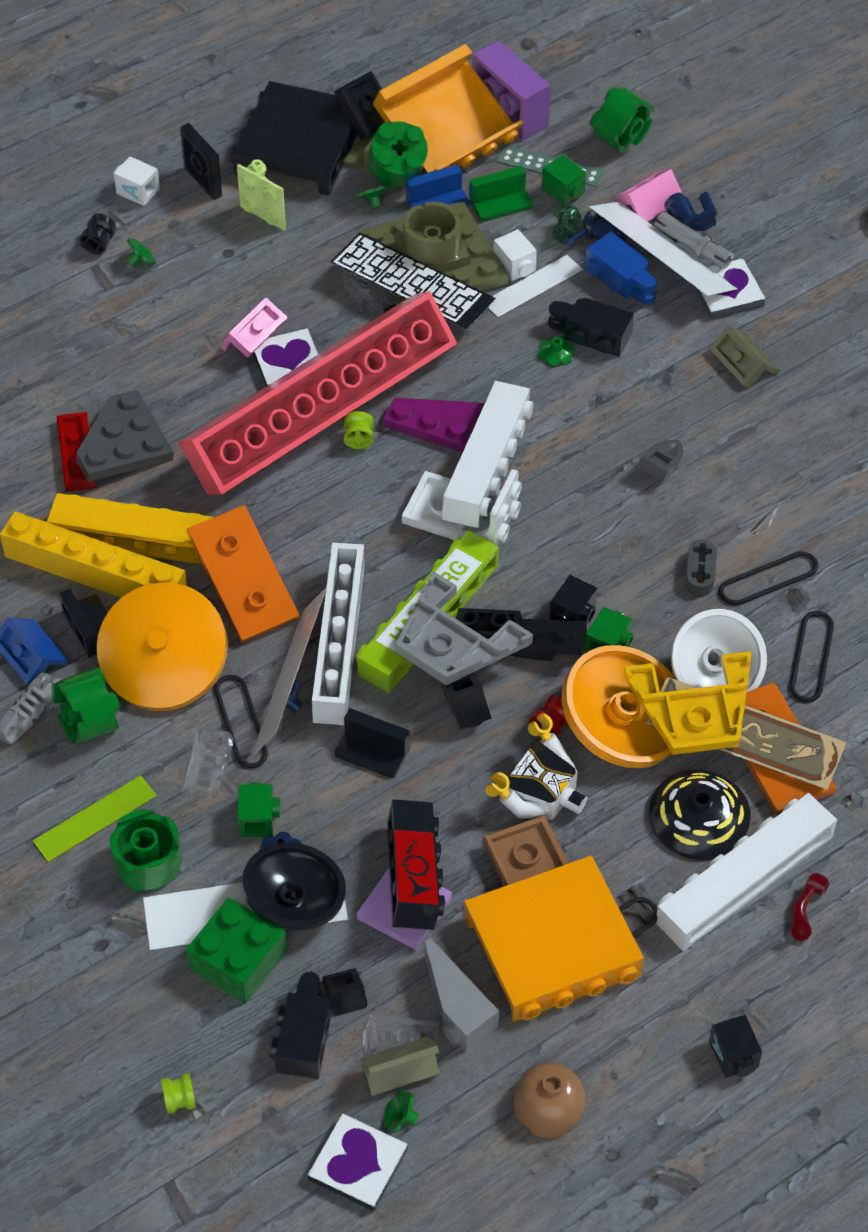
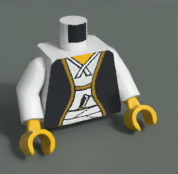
[485,714,587,821]

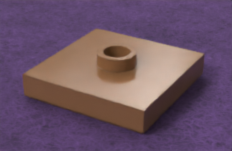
[482,815,569,887]

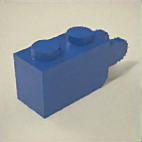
[585,232,657,304]

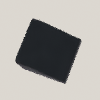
[322,968,367,1016]

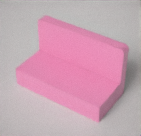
[615,169,683,222]
[220,298,287,358]

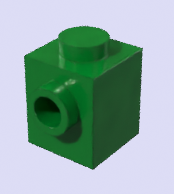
[541,154,586,206]
[584,606,634,653]
[237,782,280,837]

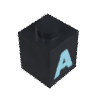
[709,1014,763,1078]

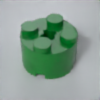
[589,87,655,153]
[367,121,428,188]
[51,667,120,745]
[109,809,182,892]

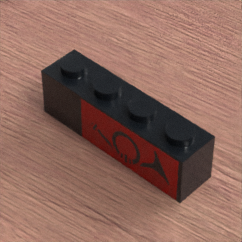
[387,799,445,930]

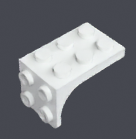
[402,469,522,546]

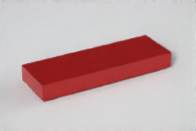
[56,411,96,492]

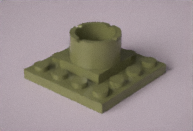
[358,201,508,305]

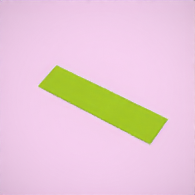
[33,775,157,862]

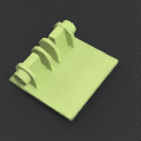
[237,159,286,231]

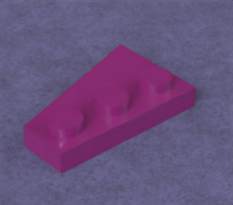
[383,397,485,453]

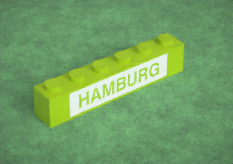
[356,530,500,694]

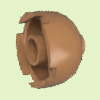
[513,1062,586,1138]

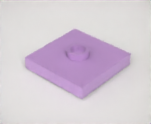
[357,868,452,951]

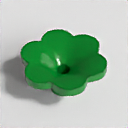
[355,185,390,209]
[127,238,157,267]
[538,337,575,367]
[383,1089,419,1133]

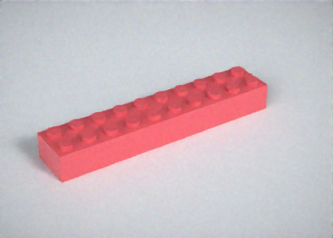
[178,291,458,495]

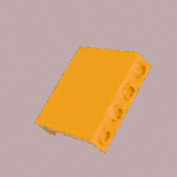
[373,44,524,174]
[463,855,644,1022]

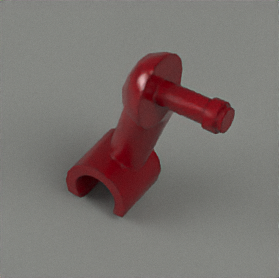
[791,873,829,941]

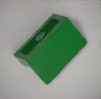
[469,165,533,222]

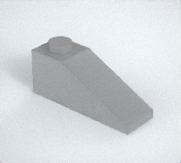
[425,938,499,1052]

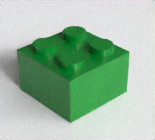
[186,897,287,1004]

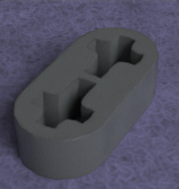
[685,539,717,596]

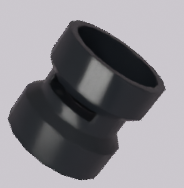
[79,214,117,254]

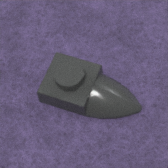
[637,440,683,482]

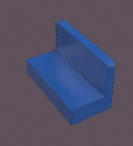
[406,165,470,208]
[0,617,68,684]

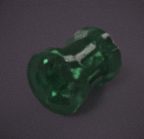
[553,205,581,244]

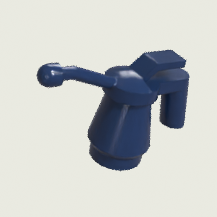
[664,191,717,243]
[566,211,627,247]

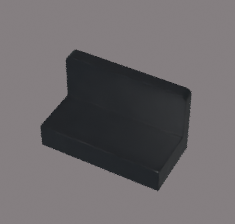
[59,588,108,658]
[335,708,410,778]

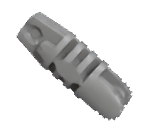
[0,672,63,744]

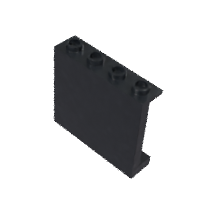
[230,81,358,196]

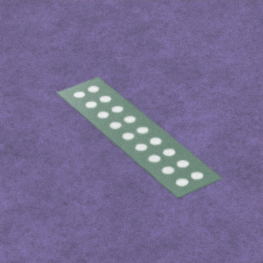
[496,145,604,186]

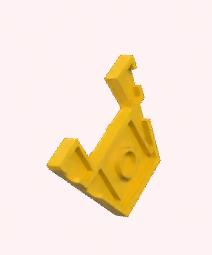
[624,651,752,755]

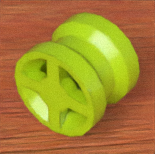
[343,411,374,449]
[161,1073,196,1115]

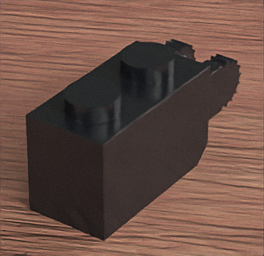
[548,297,634,357]
[270,971,331,1079]

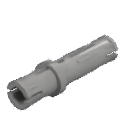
[655,211,734,269]

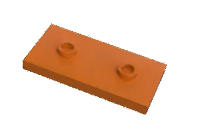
[186,505,300,643]
[743,682,837,816]

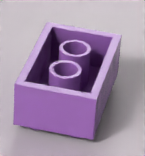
[472,41,551,141]

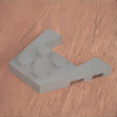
[395,572,533,685]

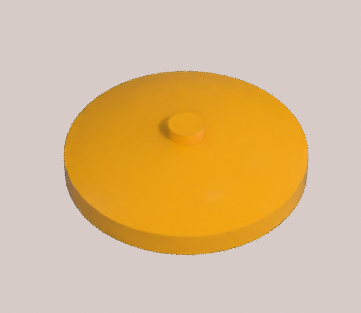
[97,582,228,711]
[561,645,676,768]

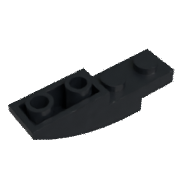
[456,608,587,661]

